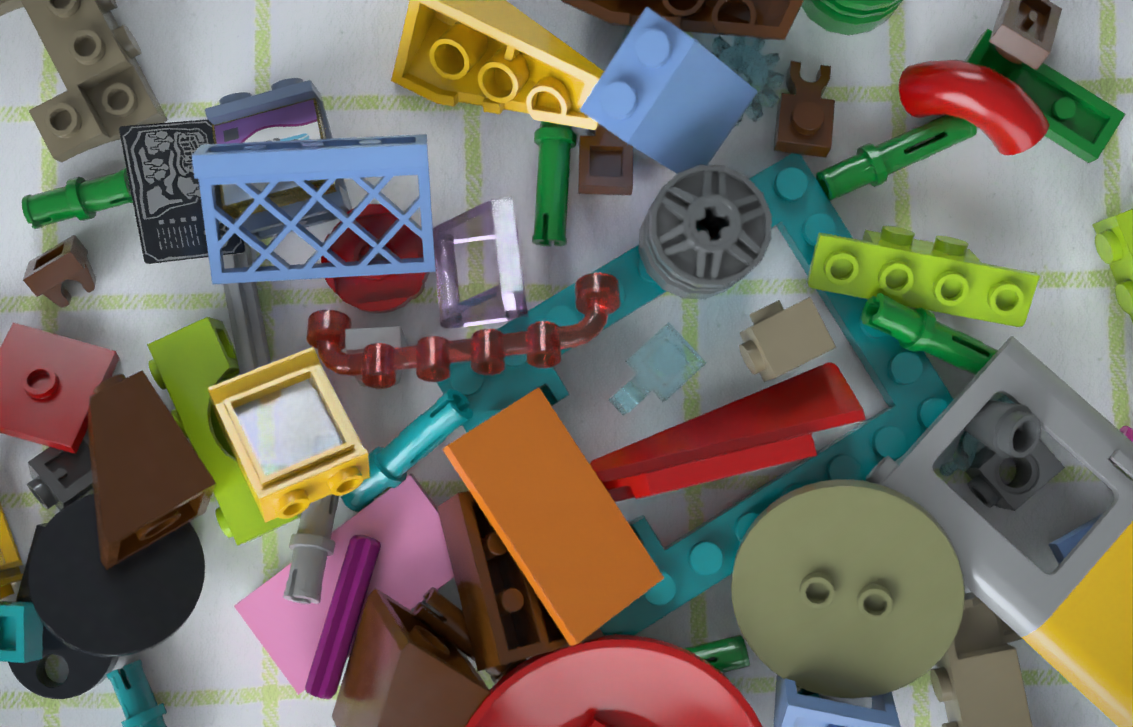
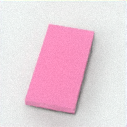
[234,474,454,695]

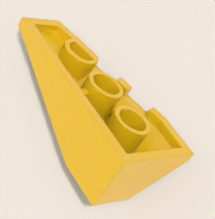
[391,0,604,130]

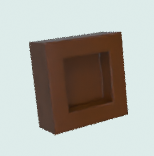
[23,235,96,308]

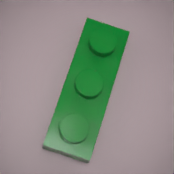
[965,29,1125,163]

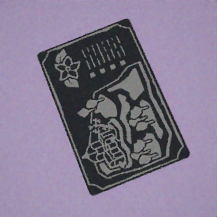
[119,119,245,264]

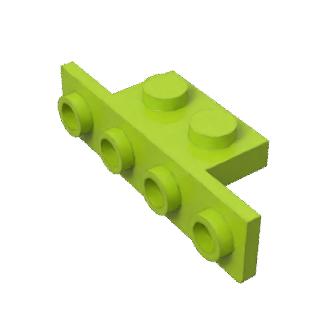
[807,226,1040,327]

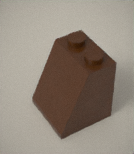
[88,370,216,570]
[332,588,491,727]

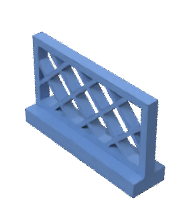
[192,134,436,284]

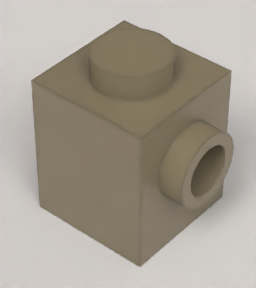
[739,297,836,382]

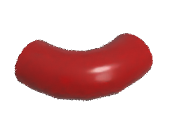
[899,59,1049,155]

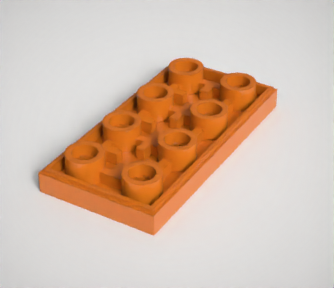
[442,387,664,645]

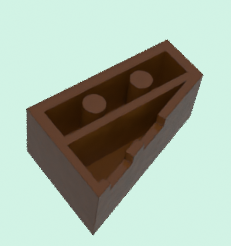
[437,491,604,671]

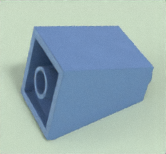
[580,7,758,174]

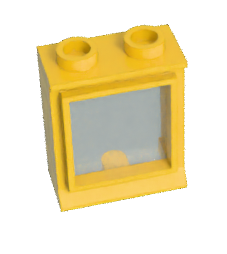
[208,347,370,523]

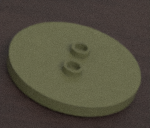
[731,480,965,698]

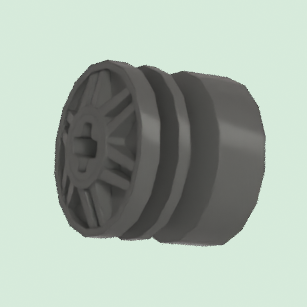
[639,165,771,299]

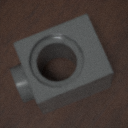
[961,438,1065,511]

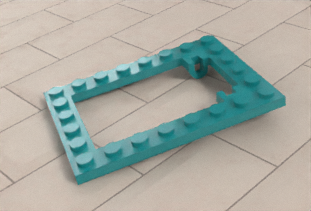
[429,153,954,636]

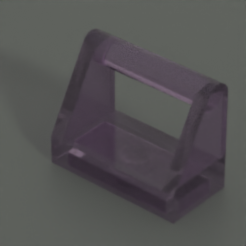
[433,197,528,329]

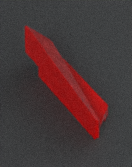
[590,362,866,502]

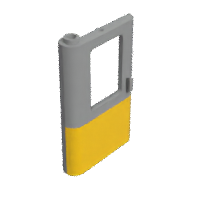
[865,336,1133,727]

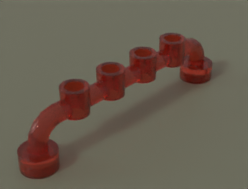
[306,273,620,389]

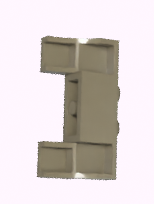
[0,0,168,163]
[931,592,1033,727]

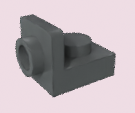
[27,429,93,511]

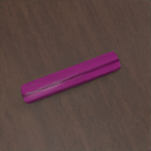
[305,535,381,699]

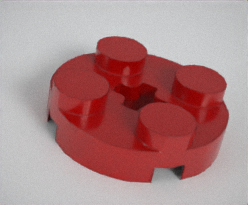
[321,204,430,313]

